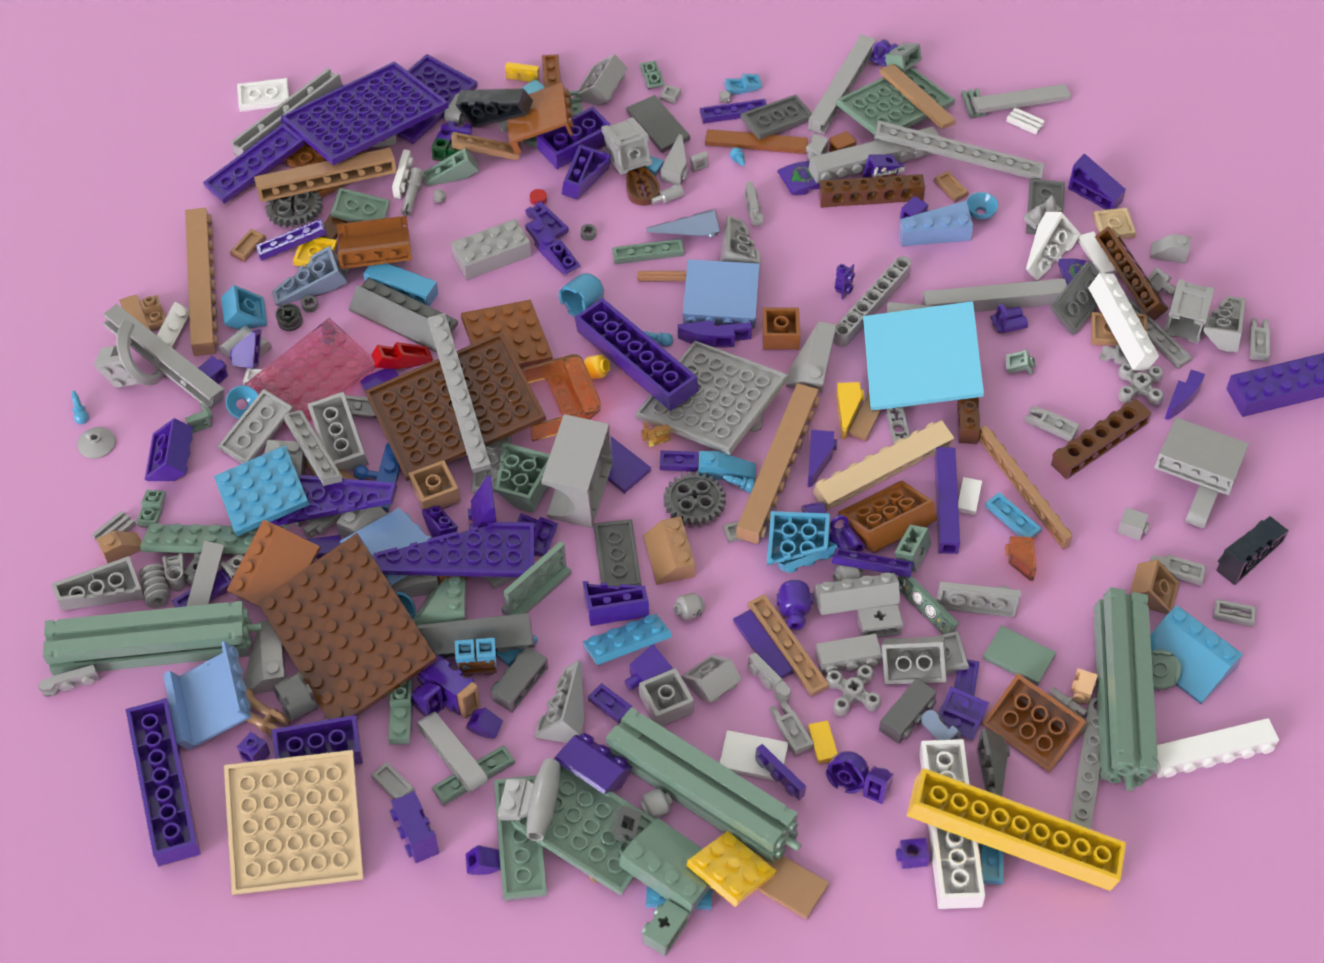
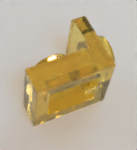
[641,421,671,447]

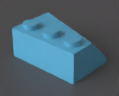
[767,511,830,565]

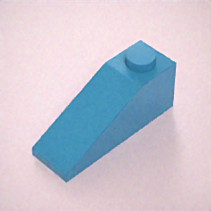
[699,451,756,480]

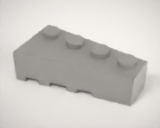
[51,556,145,611]

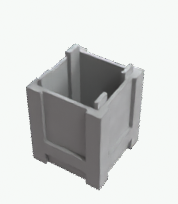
[601,117,653,175]
[1164,279,1215,343]

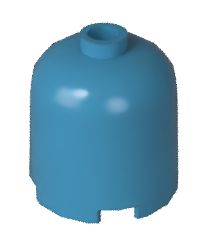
[558,273,604,317]

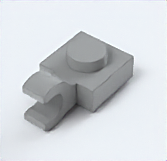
[1148,267,1176,295]
[1100,345,1129,364]

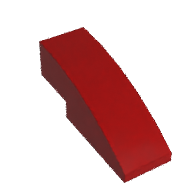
[371,342,433,369]

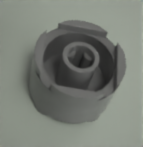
[273,672,318,722]

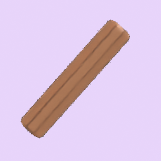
[637,271,687,281]

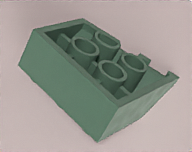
[495,442,550,513]
[413,576,467,625]

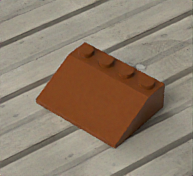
[838,480,937,553]
[226,519,321,607]
[982,673,1089,772]

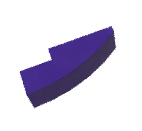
[1165,369,1205,420]

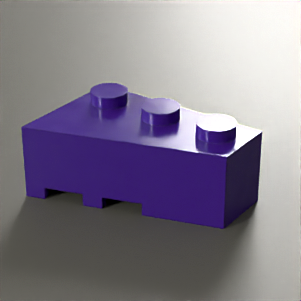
[561,144,612,200]
[1068,153,1126,210]
[583,581,649,626]
[417,655,475,715]
[389,791,440,863]

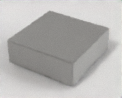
[660,85,681,104]
[690,151,708,172]

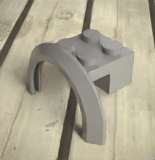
[93,319,165,388]

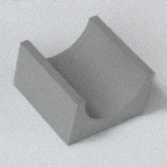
[541,414,613,528]

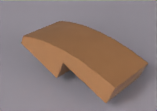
[140,295,165,331]

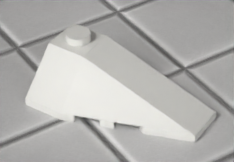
[1026,212,1080,280]

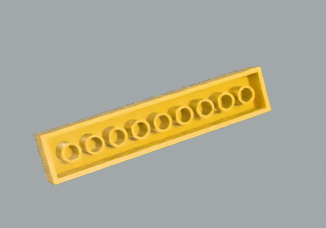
[907,768,1126,891]

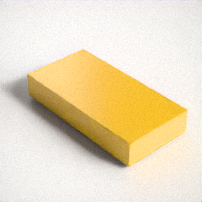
[808,721,838,764]

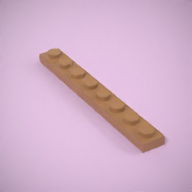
[978,425,1072,550]

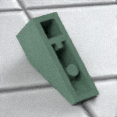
[424,148,479,186]

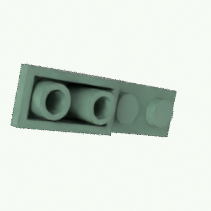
[388,678,413,744]

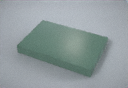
[331,187,390,222]
[983,625,1056,686]

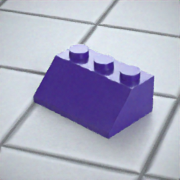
[144,418,193,481]
[554,733,633,794]

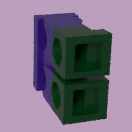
[431,121,472,161]

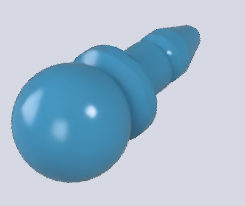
[730,147,745,166]
[643,331,673,347]
[71,390,89,424]
[723,475,756,493]

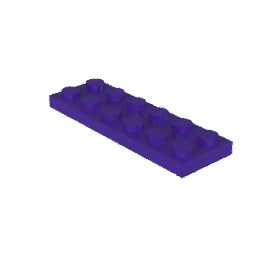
[203,123,305,204]

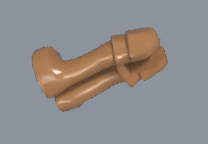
[246,688,290,736]

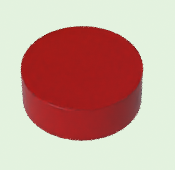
[529,189,547,205]

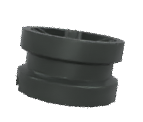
[275,303,303,331]

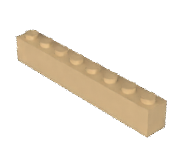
[813,420,954,511]

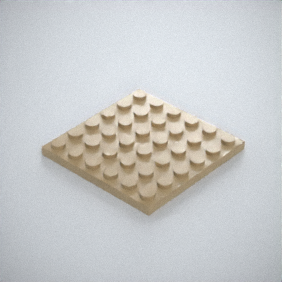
[224,750,364,895]

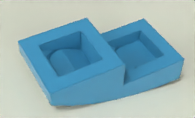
[724,74,762,95]

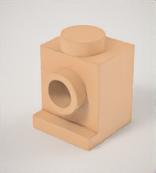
[1071,668,1097,705]

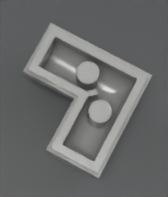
[219,325,272,358]

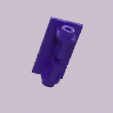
[835,264,855,299]

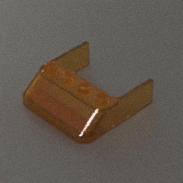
[521,354,601,441]

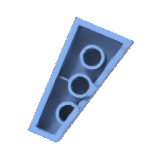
[899,201,973,246]

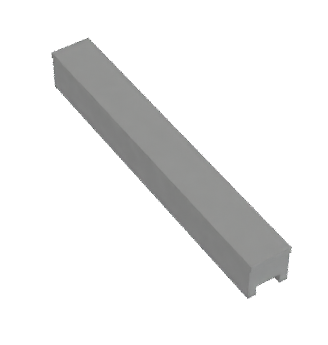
[808,34,876,135]
[231,68,343,156]
[922,278,1067,312]
[103,304,224,409]

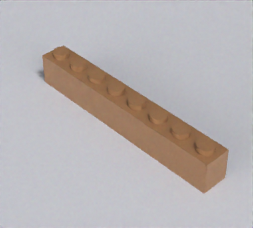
[254,148,397,202]

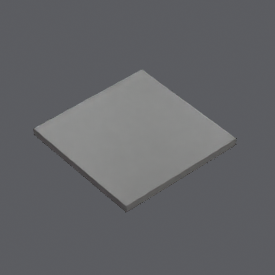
[635,341,789,455]

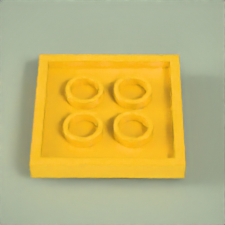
[686,831,776,907]

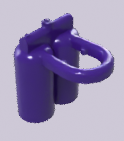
[869,39,899,67]
[990,304,1028,333]
[829,515,865,552]

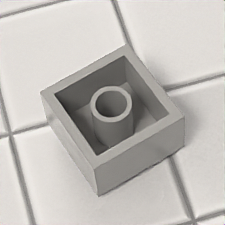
[639,668,694,726]

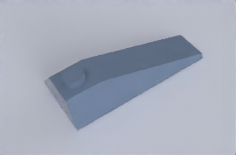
[646,208,720,238]
[272,246,348,306]

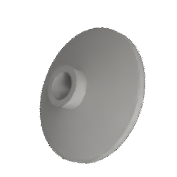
[77,427,116,459]

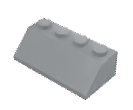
[307,392,369,471]
[813,573,900,615]

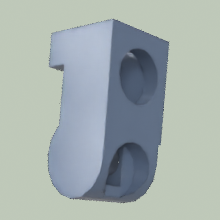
[921,710,962,740]

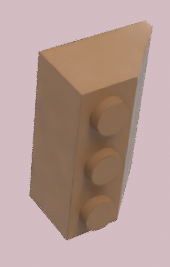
[643,516,695,585]

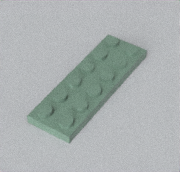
[140,523,259,554]
[494,775,547,901]

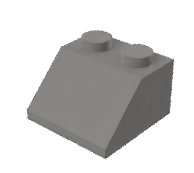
[337,506,388,538]
[681,654,742,702]

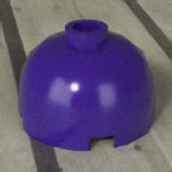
[826,751,869,794]

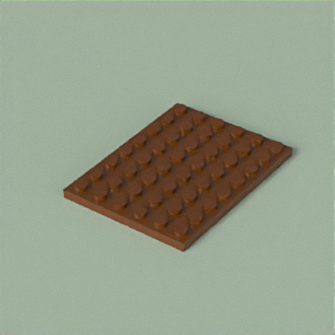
[365,332,547,481]
[257,533,438,720]

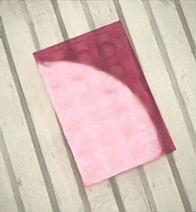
[244,317,376,430]

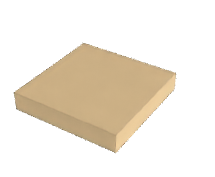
[1092,208,1136,239]

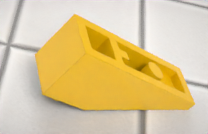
[836,382,864,439]

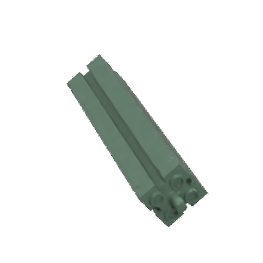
[1093,587,1158,791]
[43,601,262,676]
[606,707,802,864]

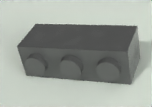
[491,646,548,713]
[879,678,937,744]

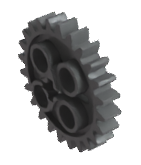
[265,191,323,229]
[664,471,726,528]

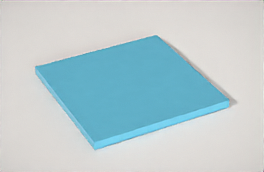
[863,301,984,411]

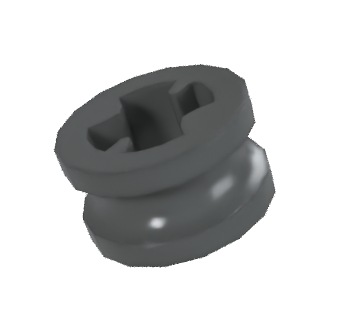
[580,224,596,241]
[301,295,318,313]

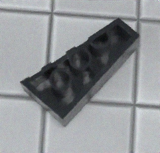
[455,88,533,128]
[1216,516,1289,585]

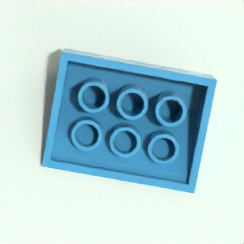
[1150,605,1243,704]

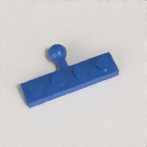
[353,443,400,512]

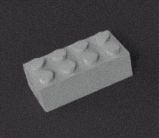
[451,219,531,280]

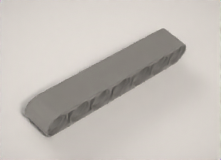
[834,256,911,347]

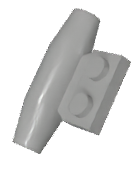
[498,759,560,841]

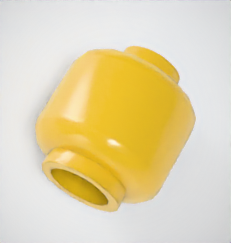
[582,354,610,380]

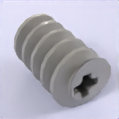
[139,564,170,608]

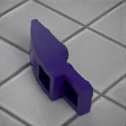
[525,217,580,275]
[677,320,752,347]
[422,506,458,538]

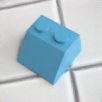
[221,285,267,330]

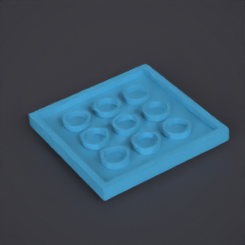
[214,445,310,536]

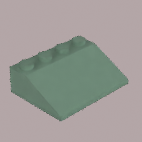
[619,817,712,916]

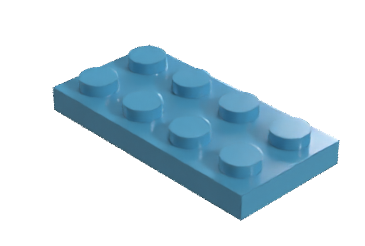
[582,614,672,665]

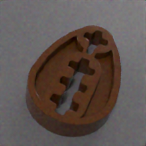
[626,166,660,206]

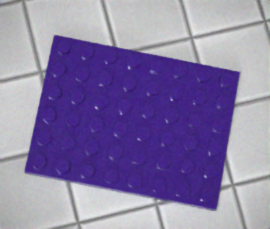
[280,61,449,165]

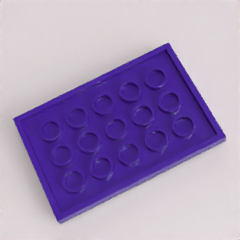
[397,54,478,144]

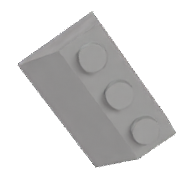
[574,54,627,106]
[882,636,947,684]

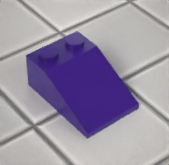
[468,476,496,530]

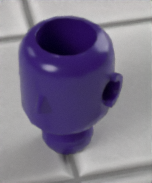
[776,580,813,630]

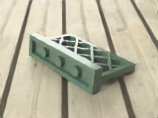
[501,541,572,615]

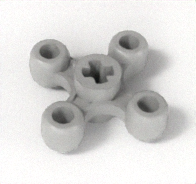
[1118,363,1164,406]
[826,665,881,716]

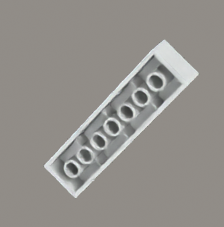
[919,739,985,909]

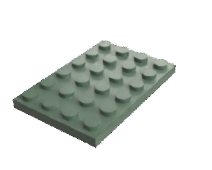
[836,67,955,135]
[513,764,655,896]

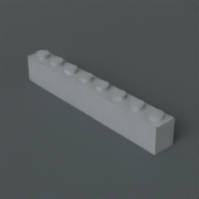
[808,126,939,183]

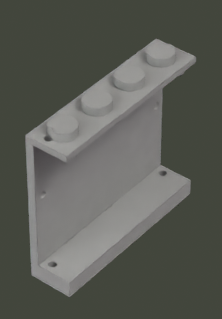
[1154,417,1249,495]

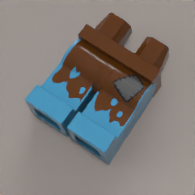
[455,638,497,677]

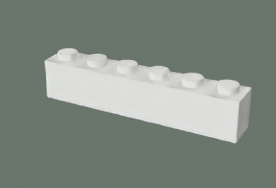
[1088,273,1159,371]
[1155,718,1279,778]

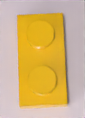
[505,62,540,82]

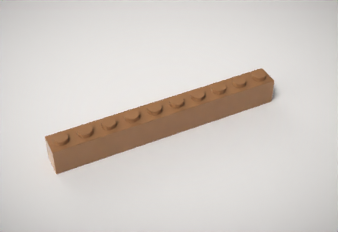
[185,207,219,356]
[736,383,820,544]

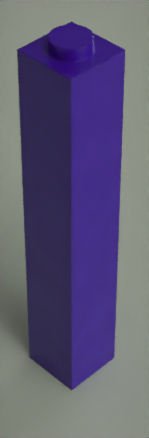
[934,447,960,554]

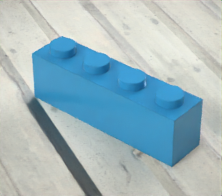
[364,263,438,306]

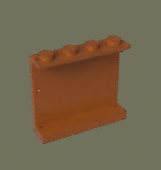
[507,83,574,155]
[336,216,412,269]

